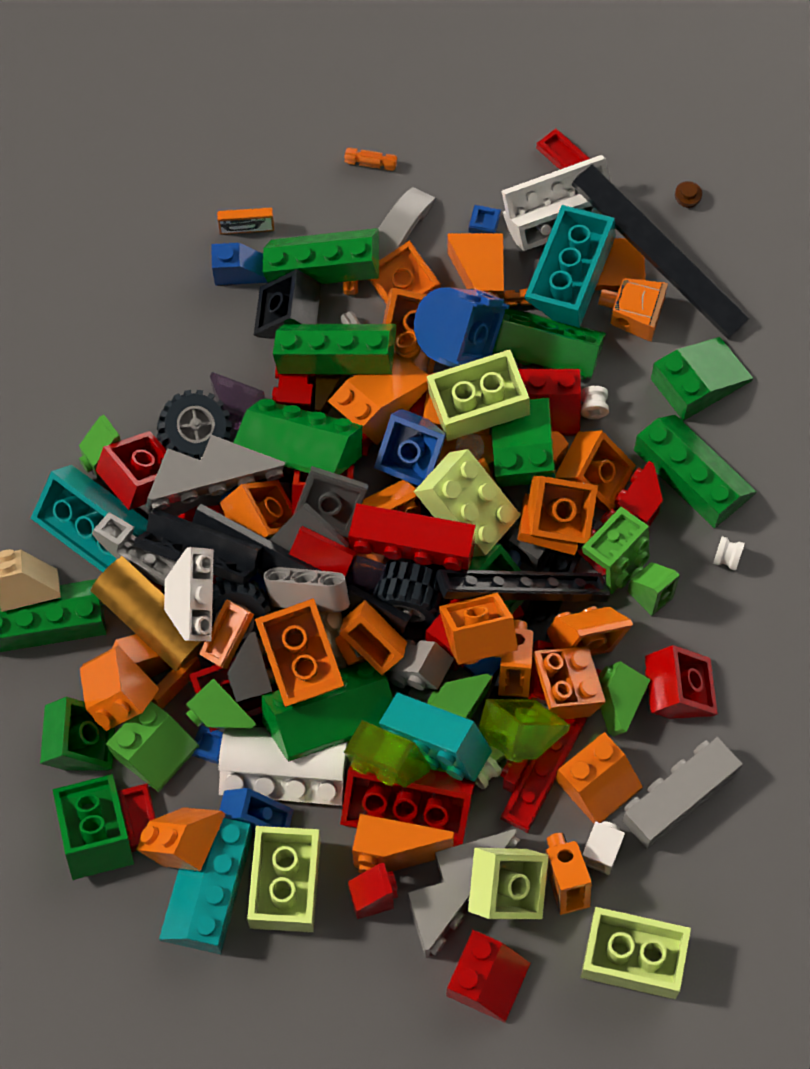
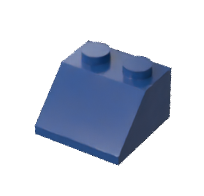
[374,409,447,486]

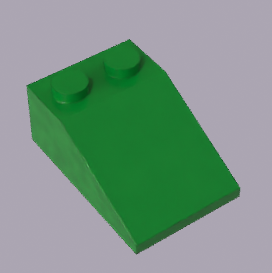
[651,337,753,421]
[492,398,556,487]
[52,774,134,880]

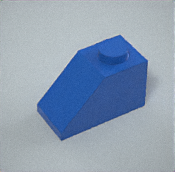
[211,243,268,285]
[219,788,294,833]

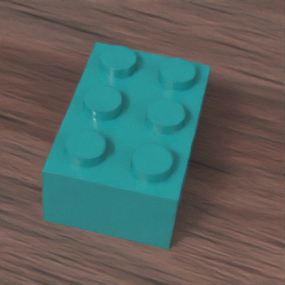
[379,693,492,782]

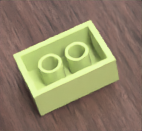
[427,349,530,441]
[414,449,521,557]
[247,826,321,932]
[581,907,691,1000]

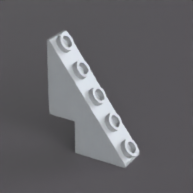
[146,435,285,510]
[408,829,521,958]

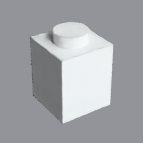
[582,821,625,875]

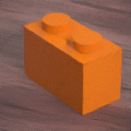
[339,600,407,675]

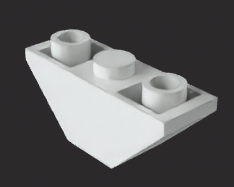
[164,547,214,641]

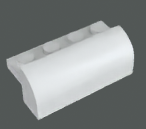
[501,155,610,251]
[218,727,348,806]

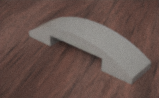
[378,187,436,260]
[92,512,176,587]

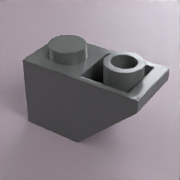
[227,632,276,703]

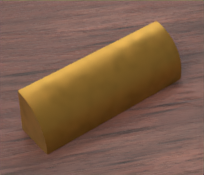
[90,556,205,671]

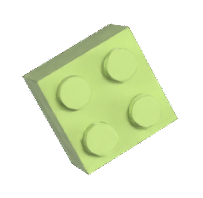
[468,848,549,919]

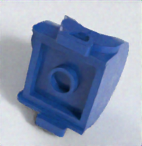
[414,287,509,367]

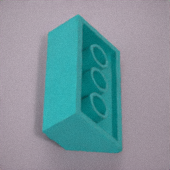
[525,205,616,328]
[30,465,148,572]
[159,818,253,955]

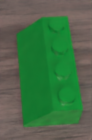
[263,228,379,284]
[492,308,606,380]
[273,324,396,374]
[233,399,363,475]
[634,415,757,529]
[0,579,107,652]
[262,661,393,762]

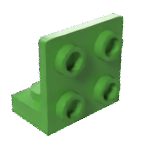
[582,507,650,594]

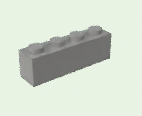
[622,737,743,849]

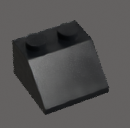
[254,269,321,338]

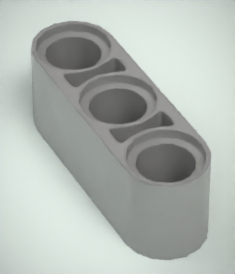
[263,567,350,612]

